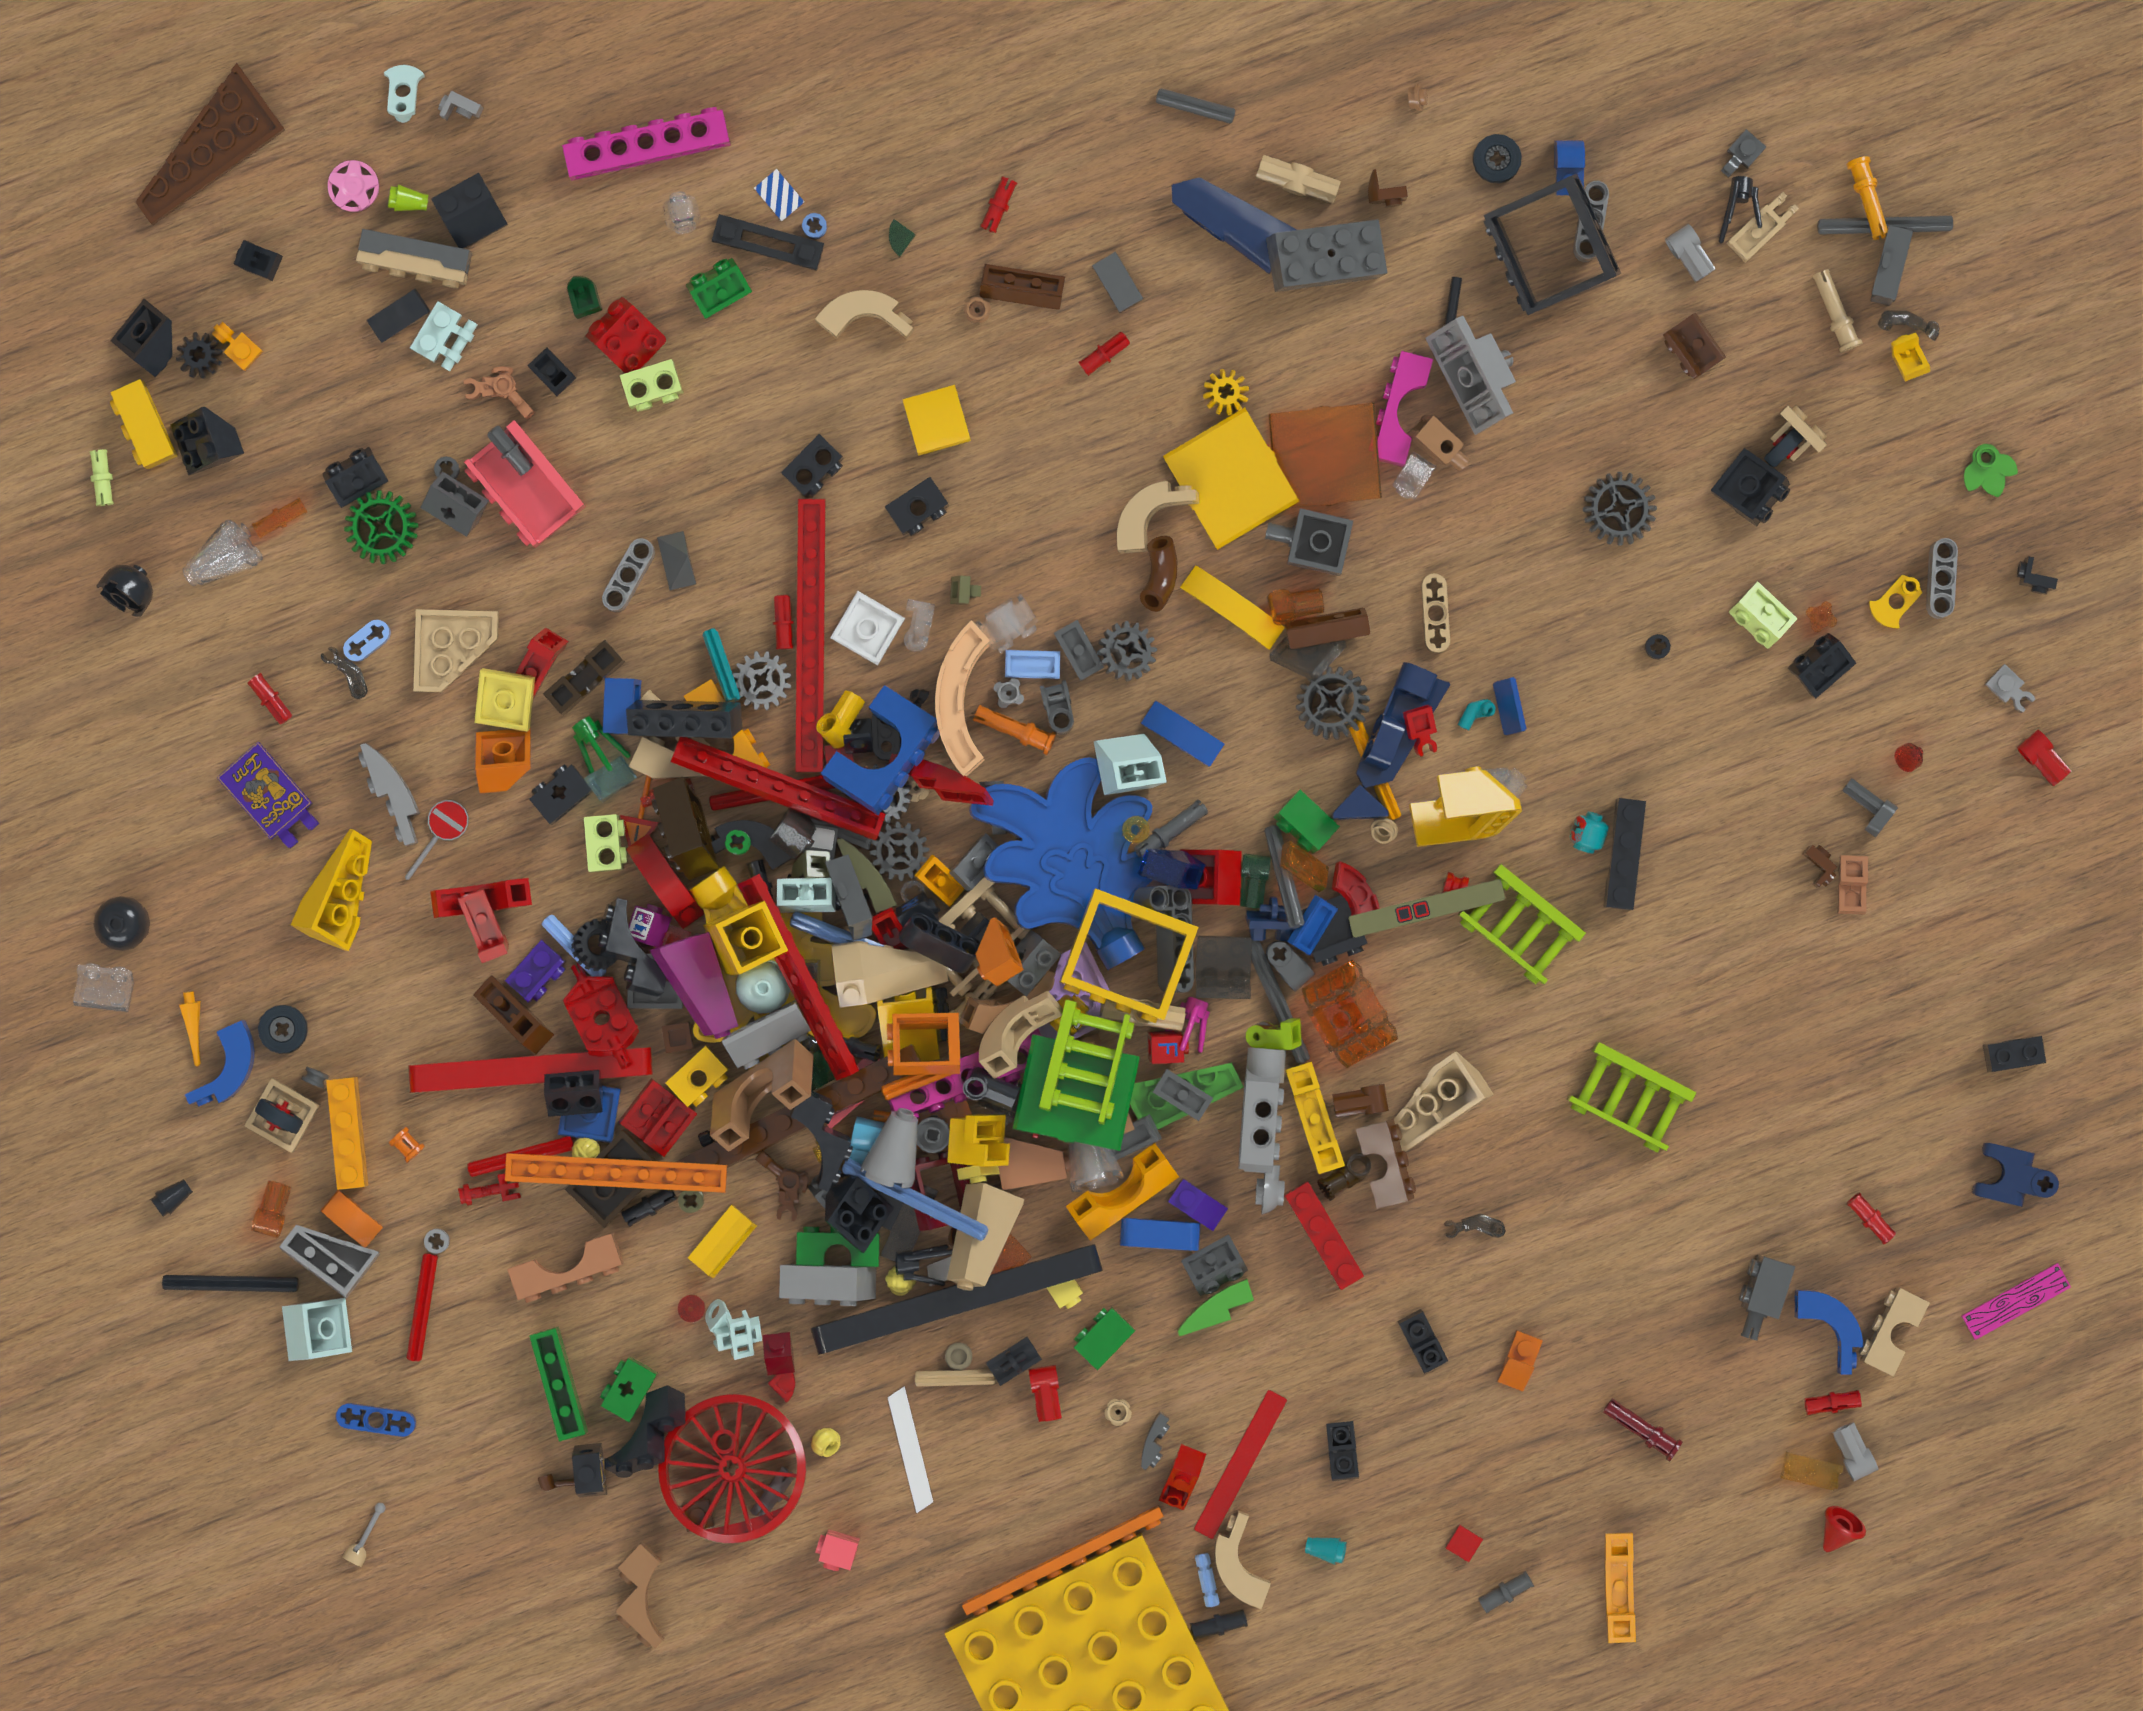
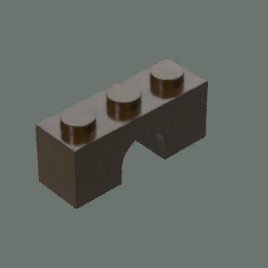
[543,640,625,716]

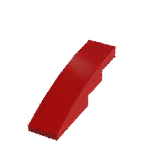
[889,754,994,806]

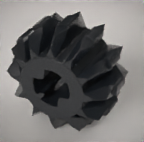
[176,332,223,379]

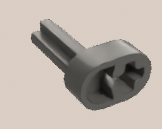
[1842,778,1898,838]

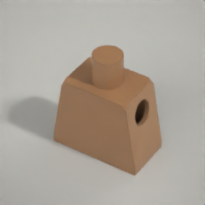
[1407,415,1470,471]

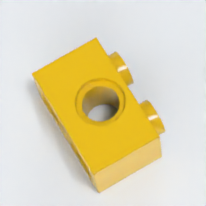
[666,1046,729,1107]

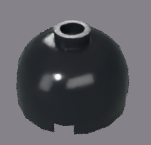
[96,565,153,617]
[93,896,150,951]

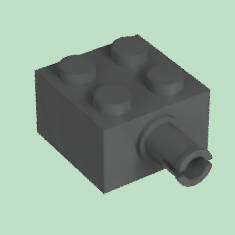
[1265,508,1354,576]
[1739,1254,1795,1341]

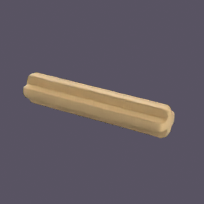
[915,1369,996,1387]

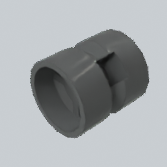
[917,1117,950,1153]

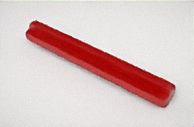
[467,1136,574,1177]
[406,1253,438,1362]

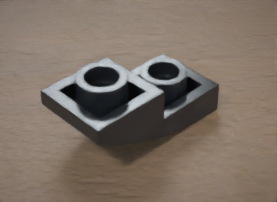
[366,288,430,343]
[1397,1309,1448,1374]
[1326,1421,1359,1481]

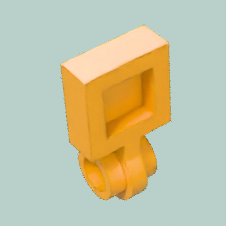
[211,321,263,371]

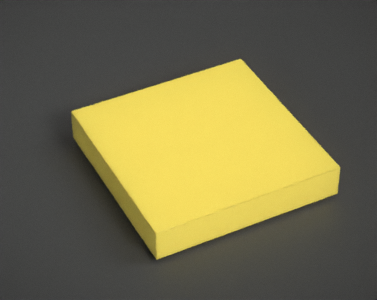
[474,668,535,732]

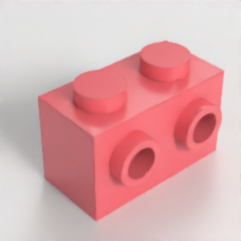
[815,1530,860,1571]

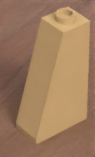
[947,1183,1024,1291]

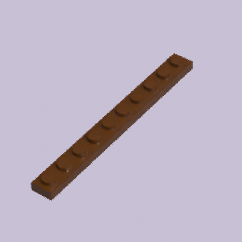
[676,1044,922,1168]

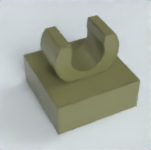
[950,575,981,605]

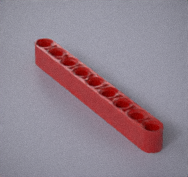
[408,1047,653,1093]

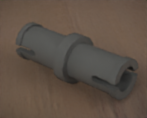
[1478,1571,1534,1613]

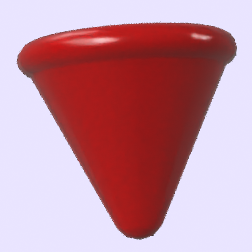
[1823,1506,1866,1552]

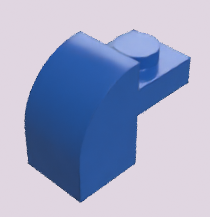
[1554,140,1585,195]

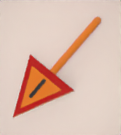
[620,775,659,859]

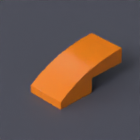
[321,1190,383,1248]

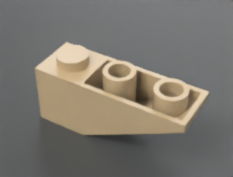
[629,736,708,779]

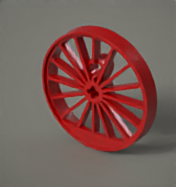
[658,1394,806,1543]

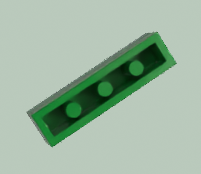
[529,1326,588,1442]

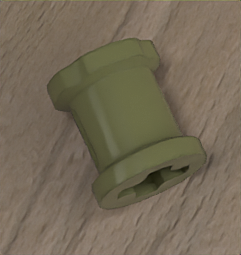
[678,1191,704,1213]

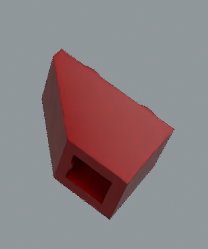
[1158,1444,1206,1510]

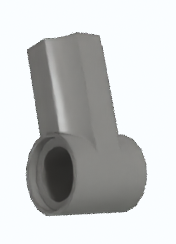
[1665,224,1715,283]
[1832,1422,1879,1481]

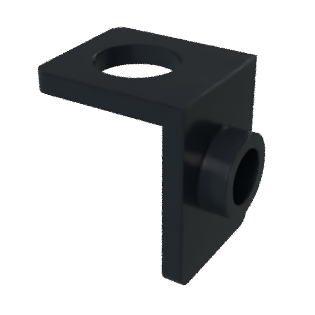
[843,718,873,754]

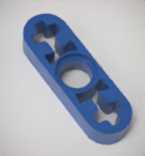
[336,1403,416,1437]

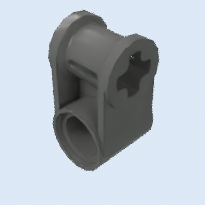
[1039,680,1074,735]
[1266,941,1315,992]

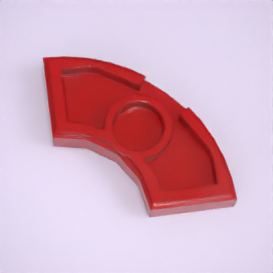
[1332,861,1380,916]

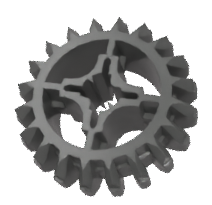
[1582,472,1657,546]
[1296,666,1370,740]

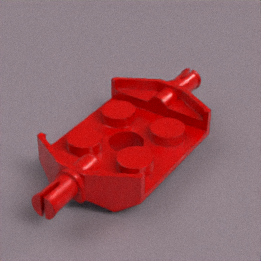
[563,963,639,1069]

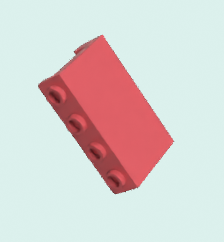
[464,420,586,548]

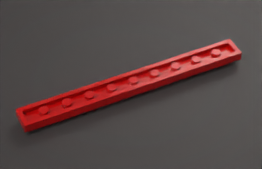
[795,499,826,773]

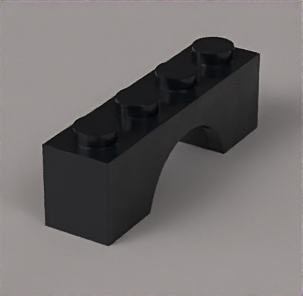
[1603,798,1646,911]

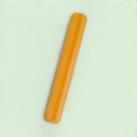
[1349,720,1401,820]

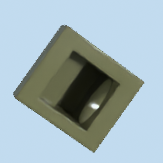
[791,850,830,879]

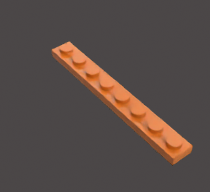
[505,1153,727,1193]
[962,1505,1164,1616]

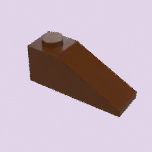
[473,975,554,1054]

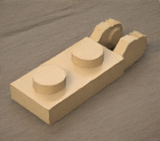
[1727,192,1799,263]

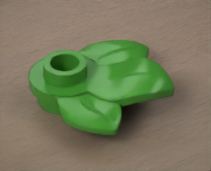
[1964,444,2018,497]

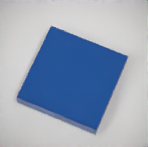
[558,1086,621,1143]

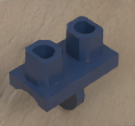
[1245,897,1294,941]

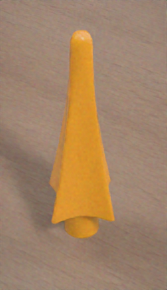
[179,991,201,1067]

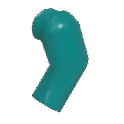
[1457,699,1496,731]

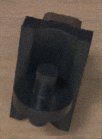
[986,1336,1042,1386]

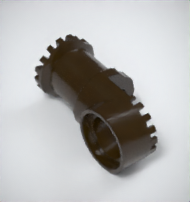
[1317,1153,1371,1201]

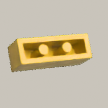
[110,379,177,469]

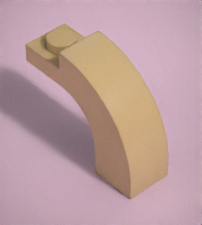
[815,290,914,339]
[1117,481,1199,554]
[979,991,1063,1079]
[1215,1510,1271,1609]

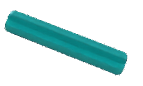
[702,628,740,702]

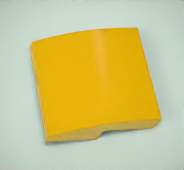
[902,385,971,456]

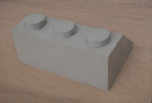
[722,1000,811,1070]

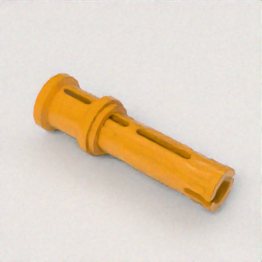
[1846,156,1888,240]

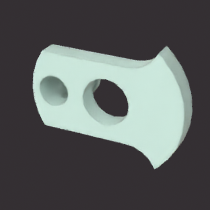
[384,65,425,123]

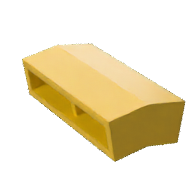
[688,1205,757,1278]

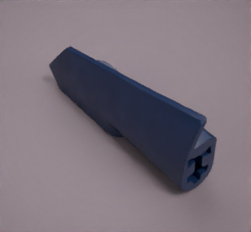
[1172,177,1297,274]
[1356,662,1450,788]

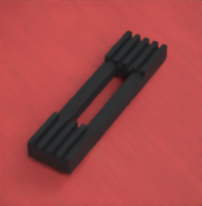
[712,214,824,271]

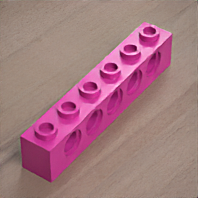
[562,107,731,181]
[888,1029,1041,1119]

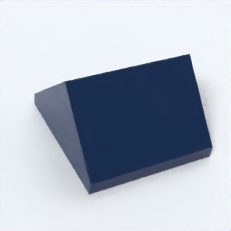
[1331,784,1389,820]

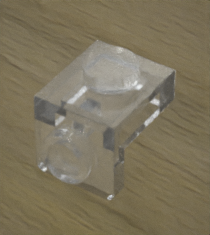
[1392,452,1437,500]

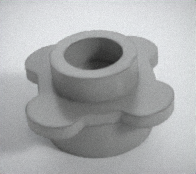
[994,678,1024,708]

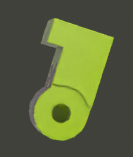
[1246,1018,1302,1050]

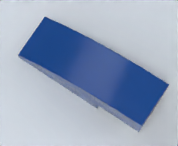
[1141,701,1225,768]

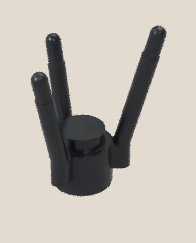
[1719,176,1762,244]
[895,1244,953,1286]

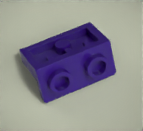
[505,940,566,1003]

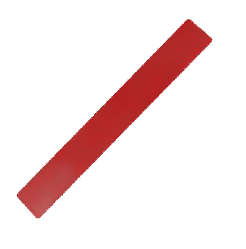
[1194,1390,1287,1539]

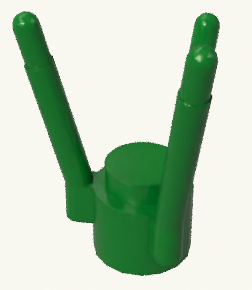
[572,716,631,774]

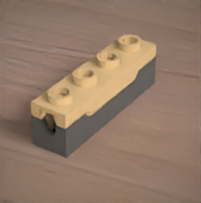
[356,229,472,288]

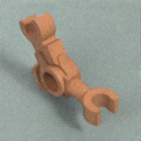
[464,366,535,420]

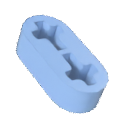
[343,620,391,662]

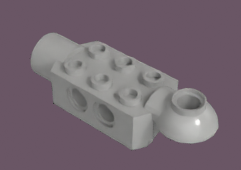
[1238,1047,1286,1215]

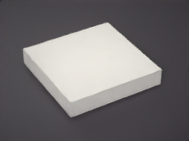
[830,591,905,666]

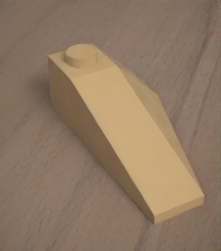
[832,941,948,1008]
[1394,1051,1494,1152]

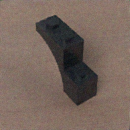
[598,898,666,997]
[789,1090,853,1192]
[604,1385,686,1478]

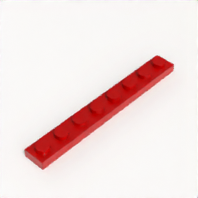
[671,737,886,841]
[737,874,859,1081]

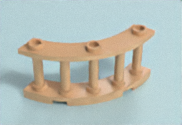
[935,620,991,776]

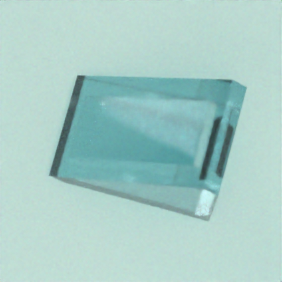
[584,756,637,802]

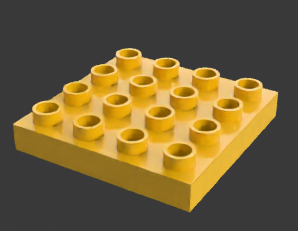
[944,1533,1230,1711]

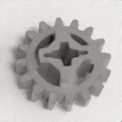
[733,651,791,710]

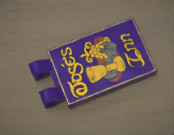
[217,742,319,849]

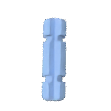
[1195,1553,1220,1607]

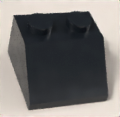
[431,173,508,249]

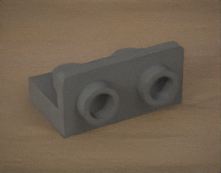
[1181,1234,1248,1296]

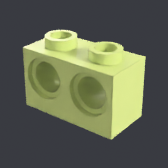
[620,359,683,412]
[584,814,627,872]

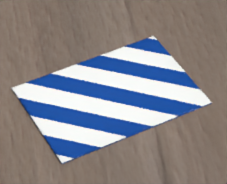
[754,169,804,221]

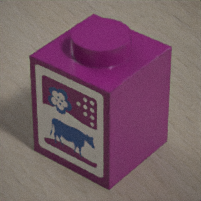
[629,904,672,948]

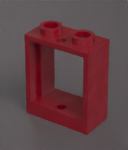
[910,1151,970,1231]

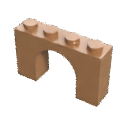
[710,1039,813,1152]

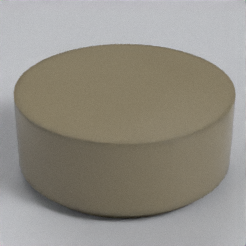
[945,1342,972,1370]

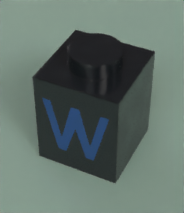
[896,891,940,927]

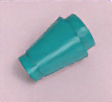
[1305,1537,1347,1565]

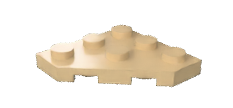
[413,609,499,693]

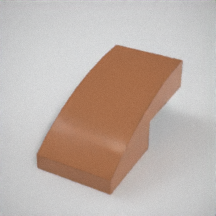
[1838,855,1868,915]

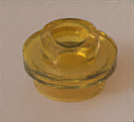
[1122,816,1150,843]

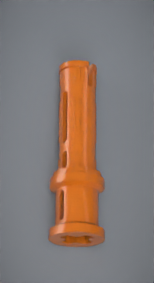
[973,705,1057,755]

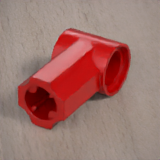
[2017,729,2071,786]
[1028,1365,1062,1422]

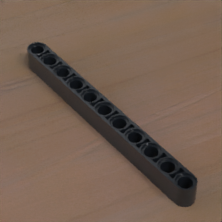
[810,1244,1103,1355]

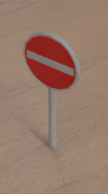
[405,800,469,880]

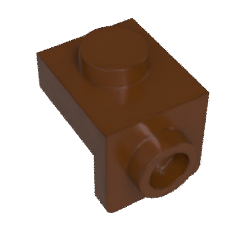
[1802,845,1837,888]

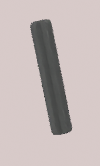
[1156,88,1235,124]

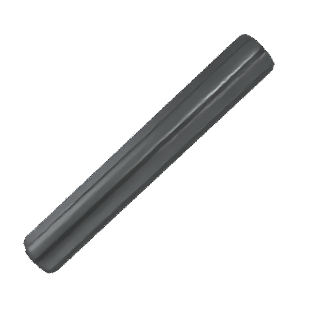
[1264,825,1304,929]

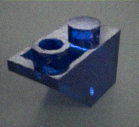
[1138,849,1206,889]

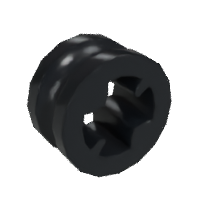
[1645,634,1671,659]

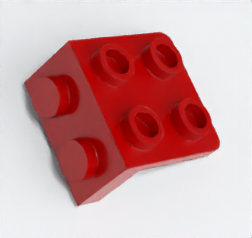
[585,297,666,373]

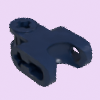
[1972,1142,2059,1207]

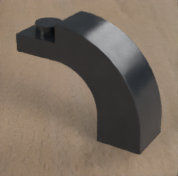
[711,820,796,870]

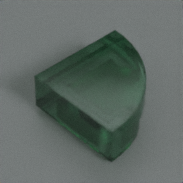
[889,219,916,257]

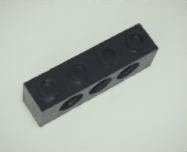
[626,700,743,738]

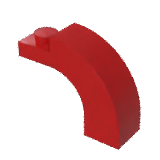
[626,833,705,929]
[430,878,532,918]

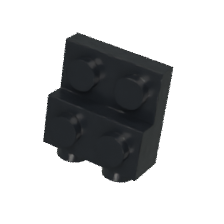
[1711,448,1790,527]

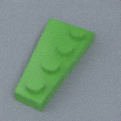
[1130,1063,1244,1129]

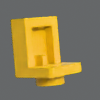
[1891,333,1930,382]

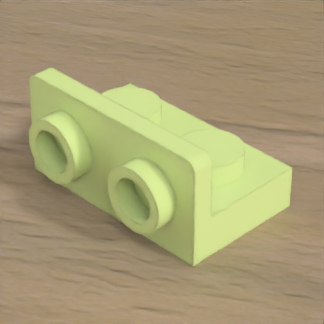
[1729,581,1797,649]

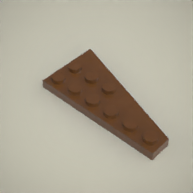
[136,62,285,225]

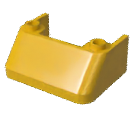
[1409,766,1522,847]

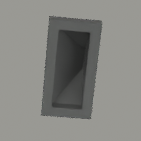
[657,531,696,591]

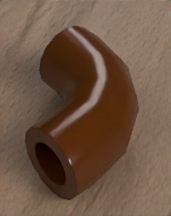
[1140,536,1178,612]

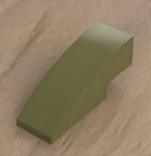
[837,838,897,913]

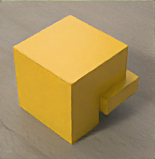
[947,1114,1010,1167]

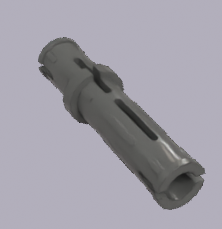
[1134,800,1208,861]

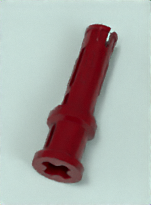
[1602,1398,1683,1462]

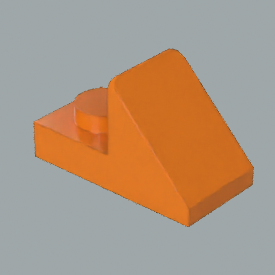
[1497,1330,1543,1391]

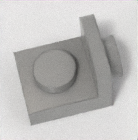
[438,91,484,120]

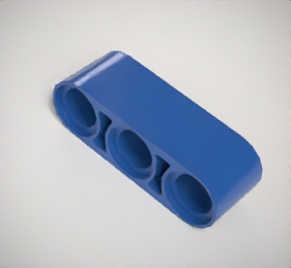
[1120,1218,1201,1251]

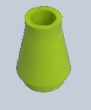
[388,184,428,211]

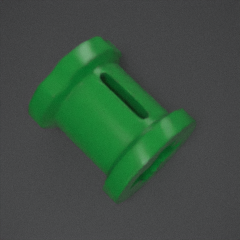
[725,830,751,855]

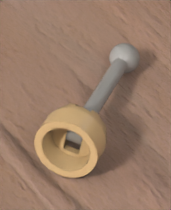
[342,1503,386,1567]

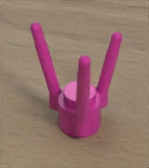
[1165,997,1210,1053]

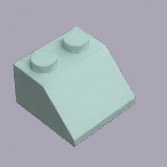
[282,1298,352,1361]

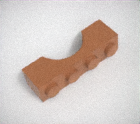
[507,1233,624,1303]

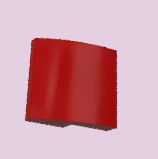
[618,1078,697,1157]

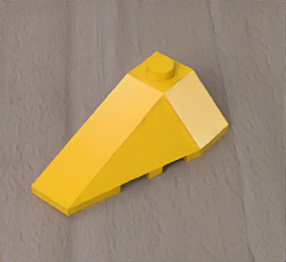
[291,829,372,951]

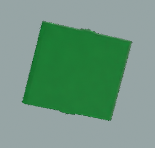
[1013,1035,1140,1151]

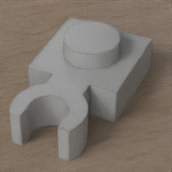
[1985,664,2035,712]

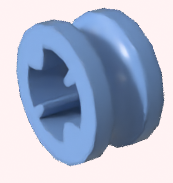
[802,213,827,239]

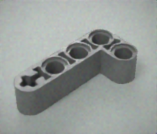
[1133,886,1194,993]

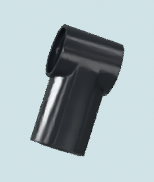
[963,1067,1020,1111]

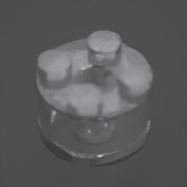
[975,593,1039,653]

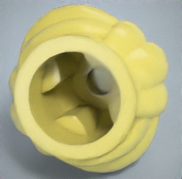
[572,1137,600,1158]
[885,1266,916,1296]
[811,1428,841,1457]

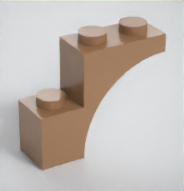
[959,969,1056,1034]
[615,1542,665,1649]

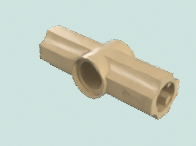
[1256,155,1341,204]
[1100,998,1185,1032]

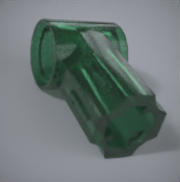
[1240,853,1271,909]

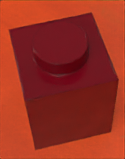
[763,1332,795,1375]

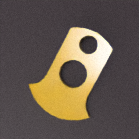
[1869,575,1922,629]

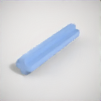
[542,914,606,977]

